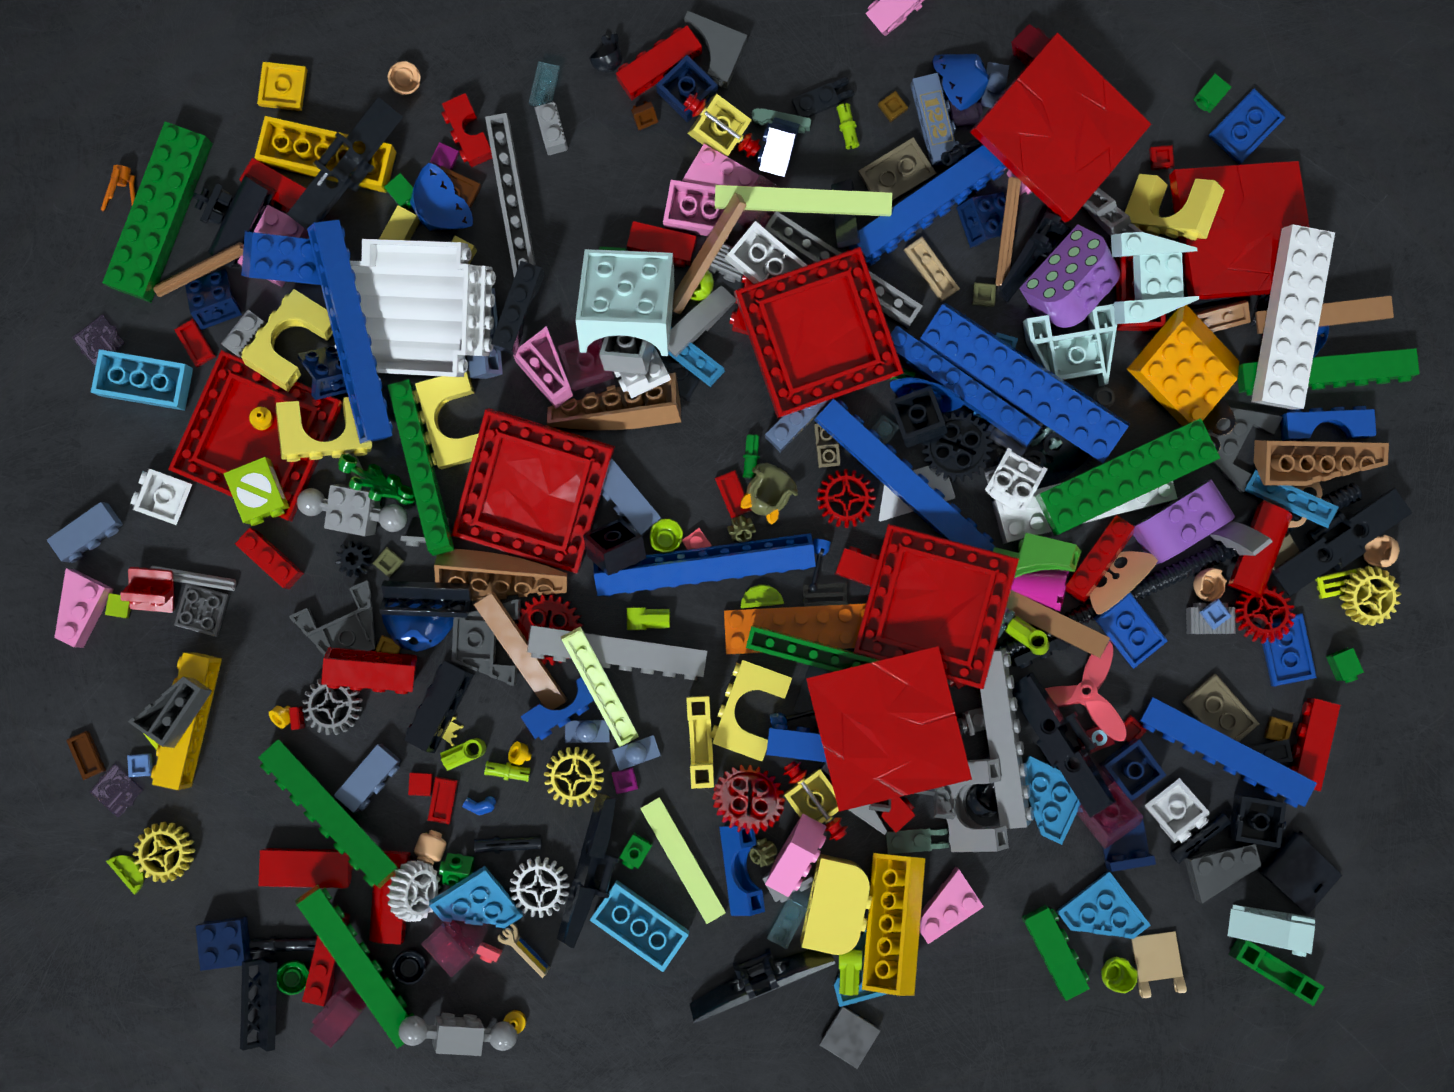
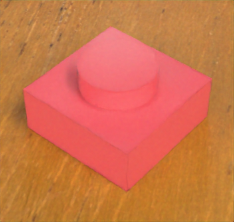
[682,528,712,550]
[476,942,502,963]

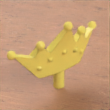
[442,716,464,747]

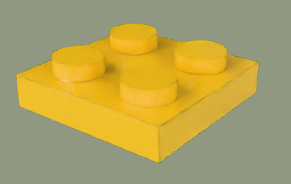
[257,62,307,111]

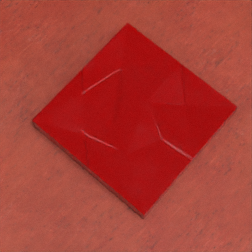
[970,32,1151,223]
[1169,161,1310,300]
[734,247,904,418]
[168,350,343,522]
[452,408,615,573]
[853,524,1020,689]
[806,646,972,812]

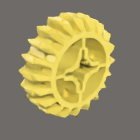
[1339,566,1402,626]
[544,747,604,807]
[133,822,195,883]

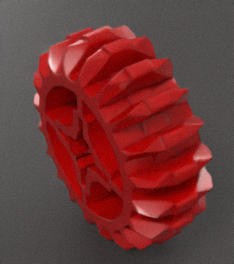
[816,469,876,528]
[1235,585,1295,644]

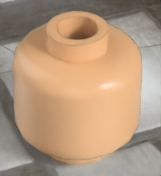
[414,830,447,865]

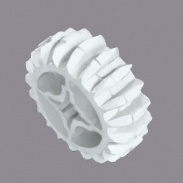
[509,857,570,918]
[386,860,441,922]

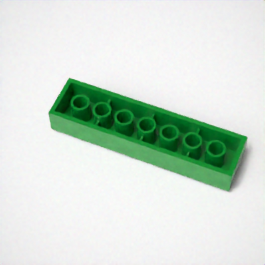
[102,122,213,303]
[1035,418,1220,536]

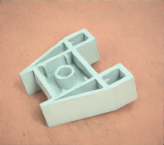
[1111,232,1199,324]
[1023,304,1117,387]
[1227,905,1315,957]

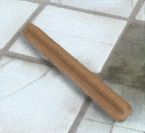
[995,177,1021,286]
[153,242,244,297]

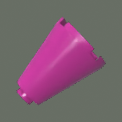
[1011,569,1069,612]

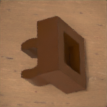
[631,101,658,130]

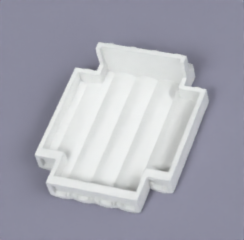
[335,239,496,377]

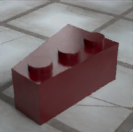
[1011,24,1049,66]

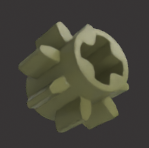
[727,515,756,543]
[750,838,777,867]

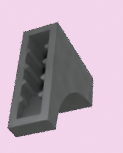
[684,11,747,89]

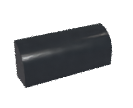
[208,173,276,268]

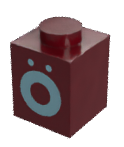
[1077,725,1115,754]

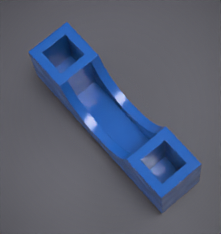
[1281,406,1376,441]
[521,677,594,740]
[719,825,765,916]

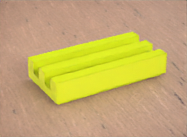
[1315,568,1360,599]

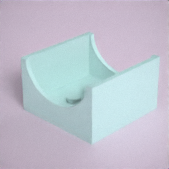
[576,249,675,356]

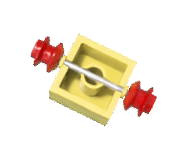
[683,92,761,157]
[783,760,848,841]

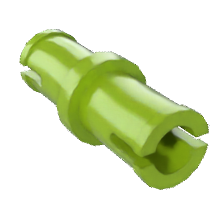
[836,103,859,149]
[484,761,531,782]

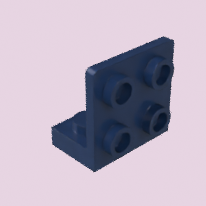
[956,192,1017,248]
[185,269,242,330]
[298,345,347,400]
[1099,818,1156,872]

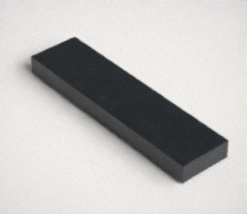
[831,179,860,249]

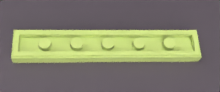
[561,627,639,747]
[640,797,726,924]

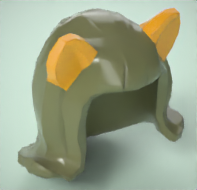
[740,463,798,524]

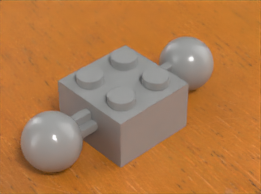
[297,484,407,536]
[399,1013,517,1056]

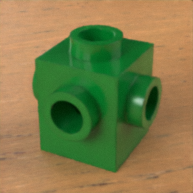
[439,853,474,887]

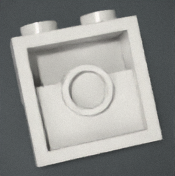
[614,347,671,398]
[130,468,192,525]
[1145,778,1210,843]

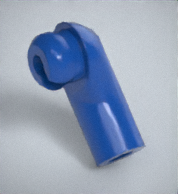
[462,796,496,815]

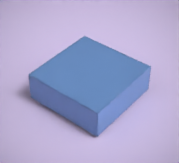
[1199,599,1232,630]
[127,753,153,777]

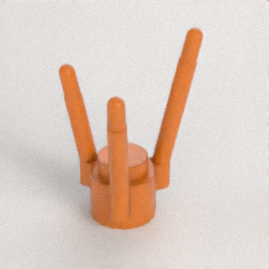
[101,165,136,211]

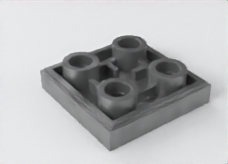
[174,583,230,637]
[819,1006,881,1069]

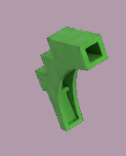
[993,533,1081,578]

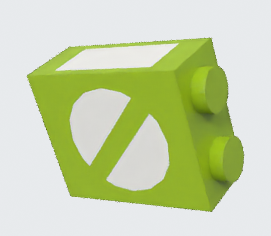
[224,457,290,526]

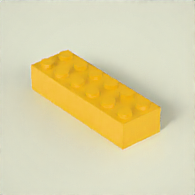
[254,116,397,193]
[151,653,222,790]
[862,853,925,996]

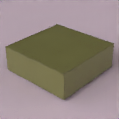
[972,282,996,307]
[373,547,405,578]

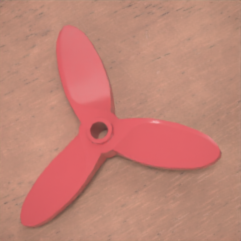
[1045,641,1126,741]

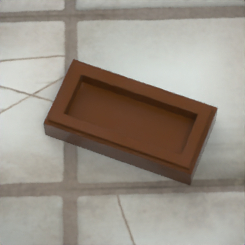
[66,730,106,780]

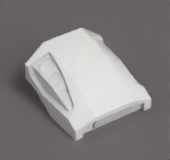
[985,448,1047,511]

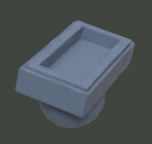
[980,62,1009,108]
[565,720,610,743]
[612,735,661,771]

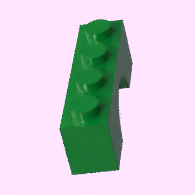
[1228,938,1324,1006]

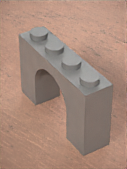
[944,758,1009,852]

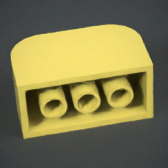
[800,854,872,955]

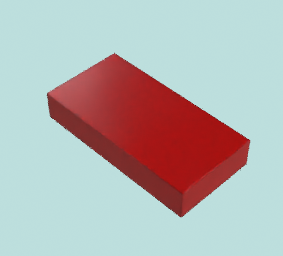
[174,319,216,368]
[715,470,752,519]
[427,776,458,824]

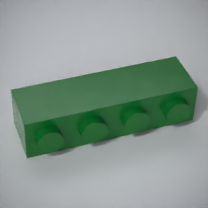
[1022,905,1090,1001]

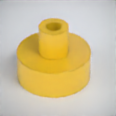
[249,407,273,430]
[269,706,290,729]
[508,741,532,765]
[503,1010,526,1034]

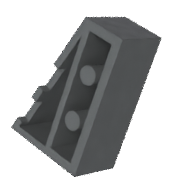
[128,677,212,748]
[1185,842,1261,904]

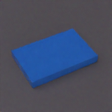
[1208,88,1285,165]
[1093,592,1167,669]
[1258,613,1317,686]

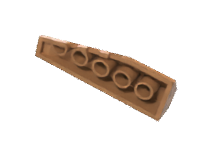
[547,373,681,430]
[1254,440,1389,486]
[434,549,567,601]

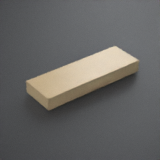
[904,237,960,302]

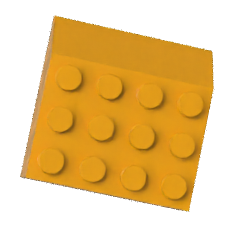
[1127,305,1239,426]

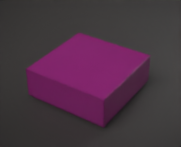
[430,142,460,171]
[612,767,638,794]

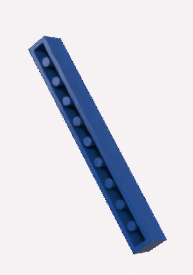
[307,220,393,444]
[814,398,996,551]
[593,533,816,596]

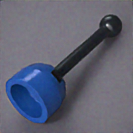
[809,539,831,592]
[770,709,815,728]

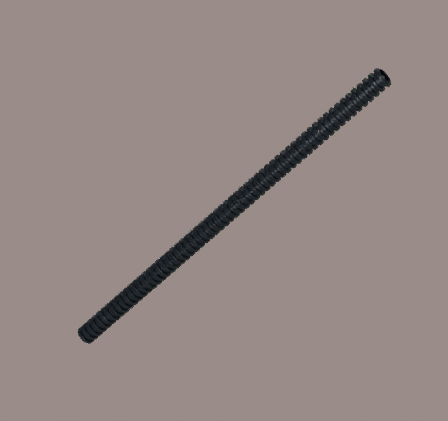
[995,482,1362,658]

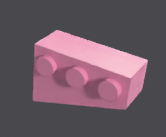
[866,0,924,36]
[682,144,760,187]
[513,326,573,409]
[54,568,114,648]
[920,866,984,944]

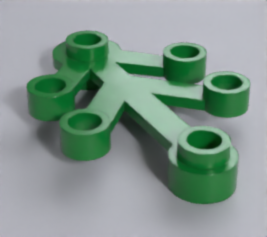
[338,454,415,505]

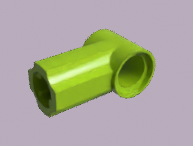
[627,608,670,630]
[1005,616,1049,655]
[440,738,486,771]
[839,950,862,996]

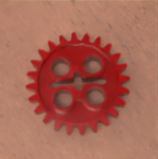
[516,594,584,665]
[712,765,785,834]

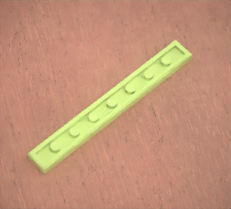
[715,185,892,216]

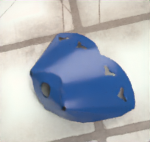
[933,54,989,111]
[410,163,473,231]
[890,378,964,413]
[382,603,454,652]

